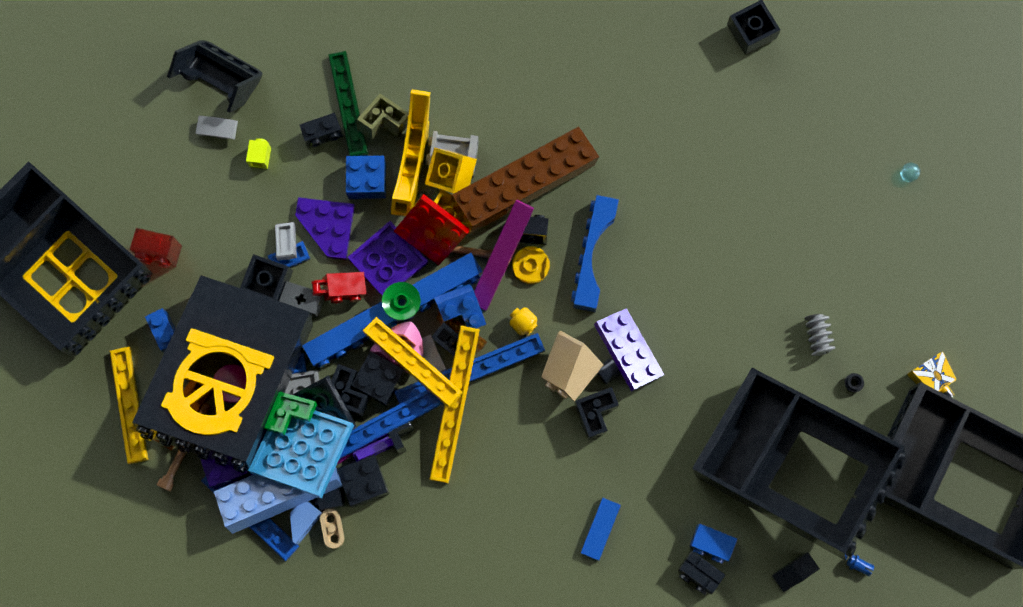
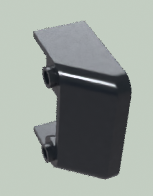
[167,40,263,113]

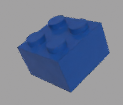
[346,156,386,199]

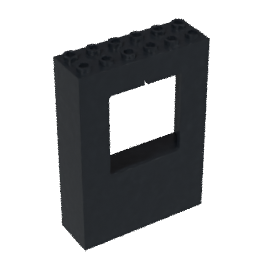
[692,368,907,561]
[883,382,1023,570]

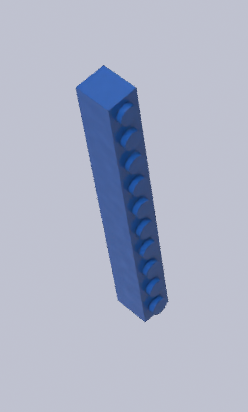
[302,252,483,369]

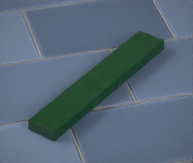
[328,51,369,156]

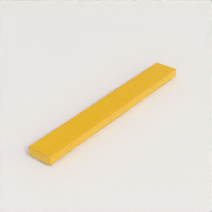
[429,326,480,483]

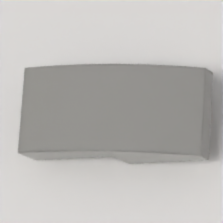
[196,116,238,140]

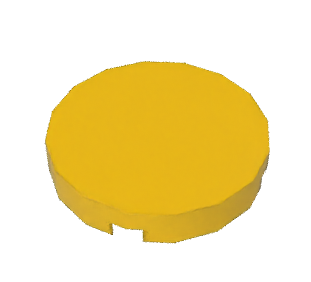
[512,246,550,284]

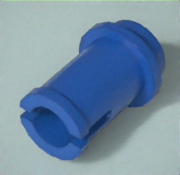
[847,555,874,577]

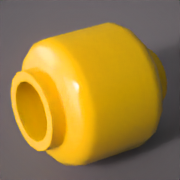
[509,307,538,336]

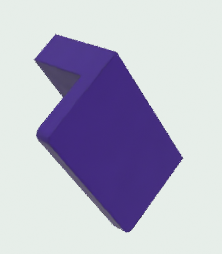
[352,434,394,462]

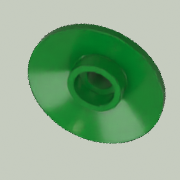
[382,282,421,320]

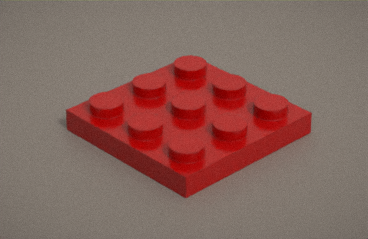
[394,194,470,265]

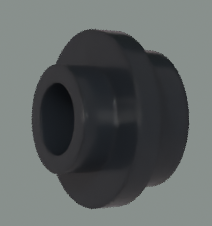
[844,373,864,393]

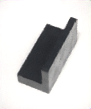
[389,422,414,454]

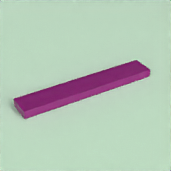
[474,200,534,311]

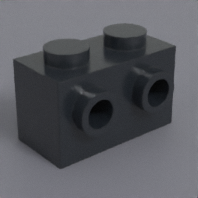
[299,112,343,149]

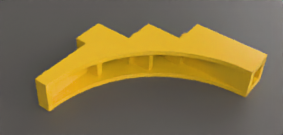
[391,89,431,216]

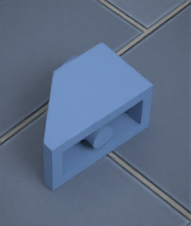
[290,501,322,545]

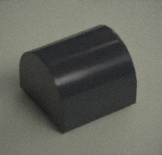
[597,358,621,385]

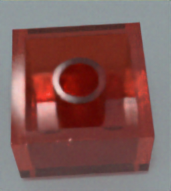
[130,228,182,268]

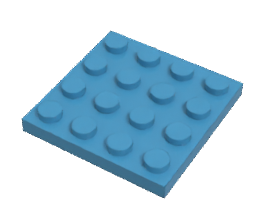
[248,410,354,498]

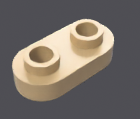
[320,509,345,549]

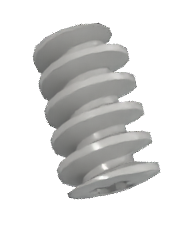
[804,314,835,356]

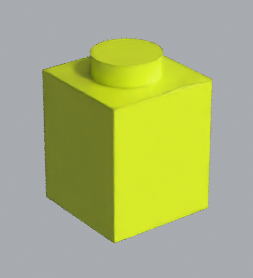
[246,138,271,169]

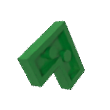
[264,392,317,435]

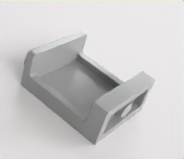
[426,131,479,177]

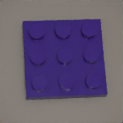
[347,220,428,296]

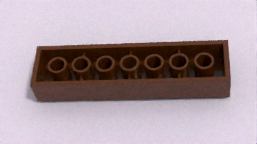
[449,126,599,234]

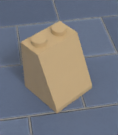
[541,331,603,401]

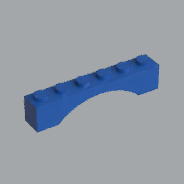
[570,195,619,313]

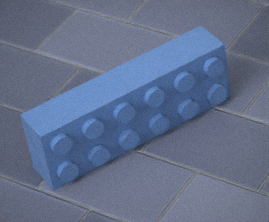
[214,467,343,534]

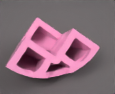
[370,322,424,373]

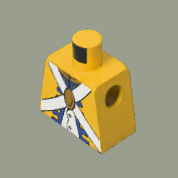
[907,352,956,398]

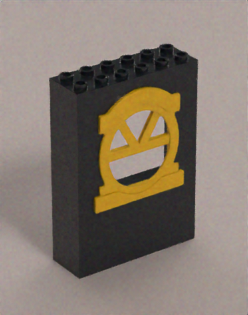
[132,275,313,473]

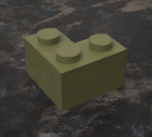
[357,94,409,140]

